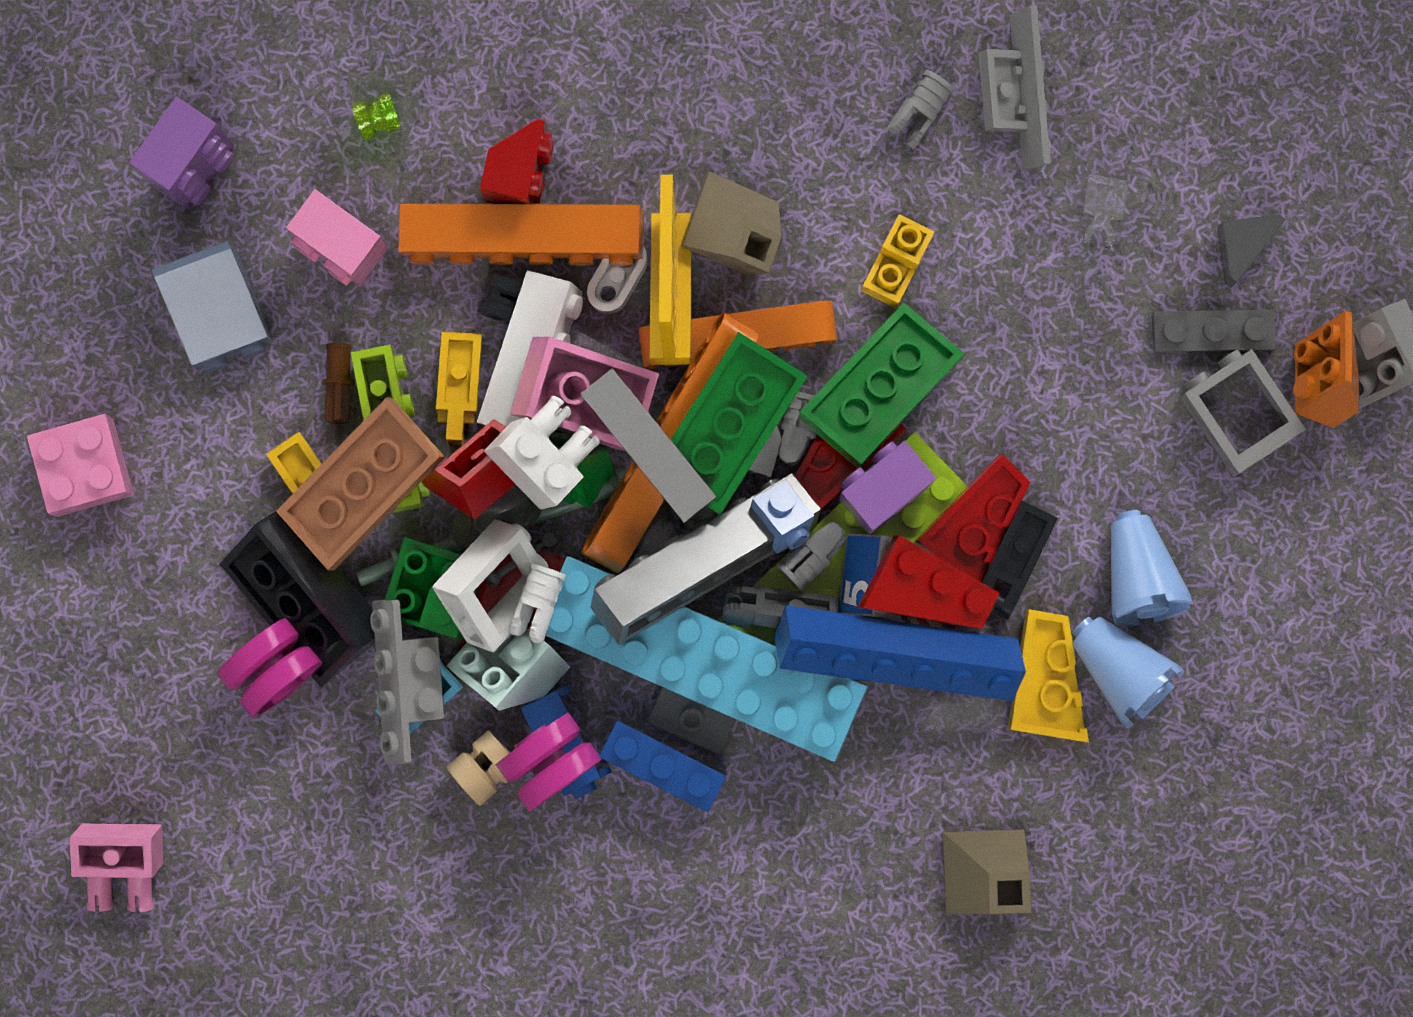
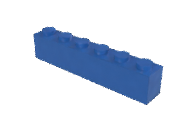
[774,605,1026,701]

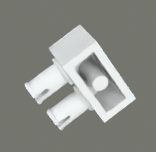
[484,396,600,510]

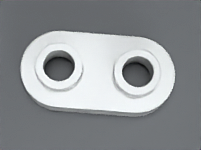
[587,247,648,314]

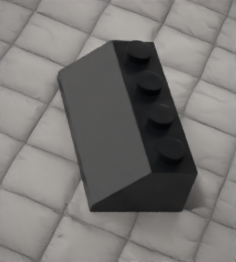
[220,511,375,687]

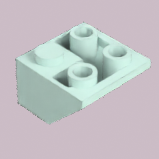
[446,628,570,711]

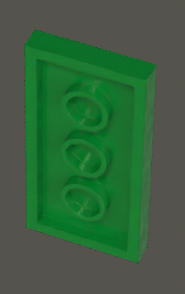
[798,303,965,468]
[670,332,808,515]

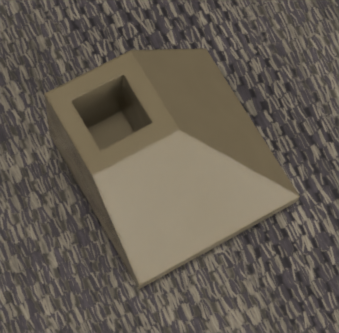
[681,171,782,277]
[942,829,1031,914]

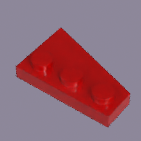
[794,424,907,513]
[916,454,1031,581]

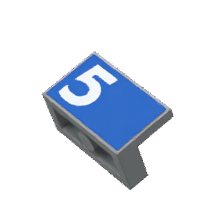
[838,534,910,621]

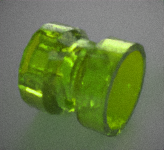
[351,92,402,141]

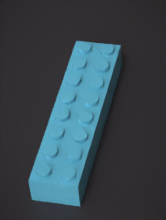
[545,556,869,762]

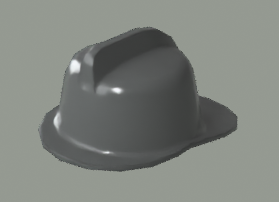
[451,484,542,549]

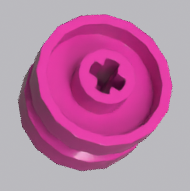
[216,618,323,719]
[495,713,602,812]

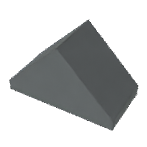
[1217,214,1286,287]

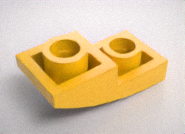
[861,214,934,309]

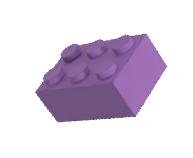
[129,96,234,211]

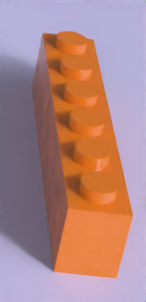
[398,204,644,266]

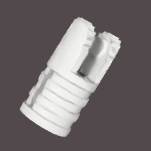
[509,563,567,644]

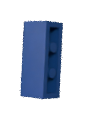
[599,721,726,812]

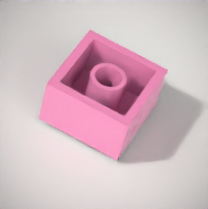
[286,189,388,287]
[27,414,134,517]

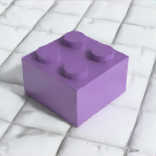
[839,441,937,535]

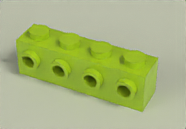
[351,344,430,514]

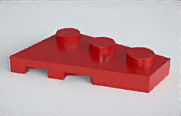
[858,535,1000,629]

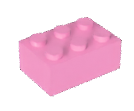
[510,337,659,451]

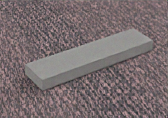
[581,368,716,522]

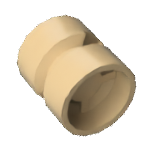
[446,730,511,806]

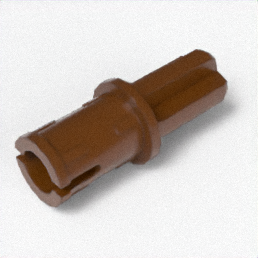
[322,343,354,424]

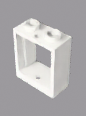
[432,519,548,653]

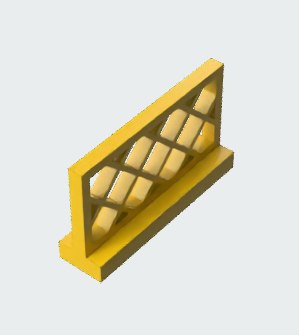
[650,175,692,365]

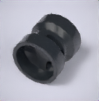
[477,274,523,324]

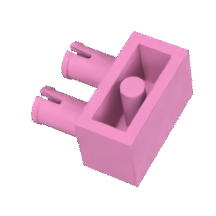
[70,823,164,912]

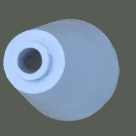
[1110,510,1193,626]
[1072,617,1184,728]

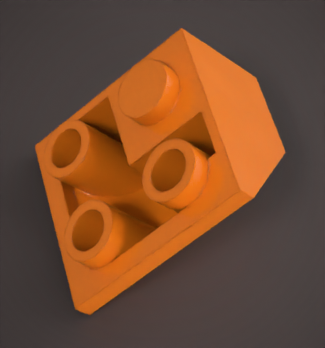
[1293,310,1359,428]

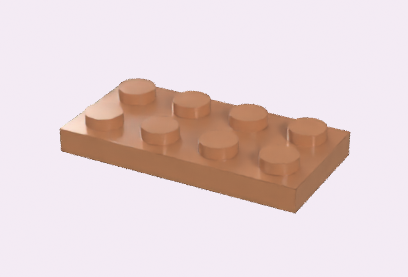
[276,397,445,570]

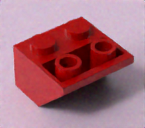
[479,119,554,204]
[421,419,515,520]

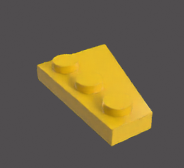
[1007,609,1089,743]

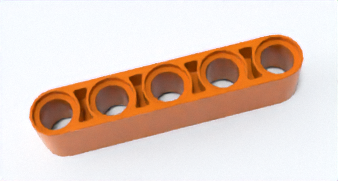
[638,301,838,369]

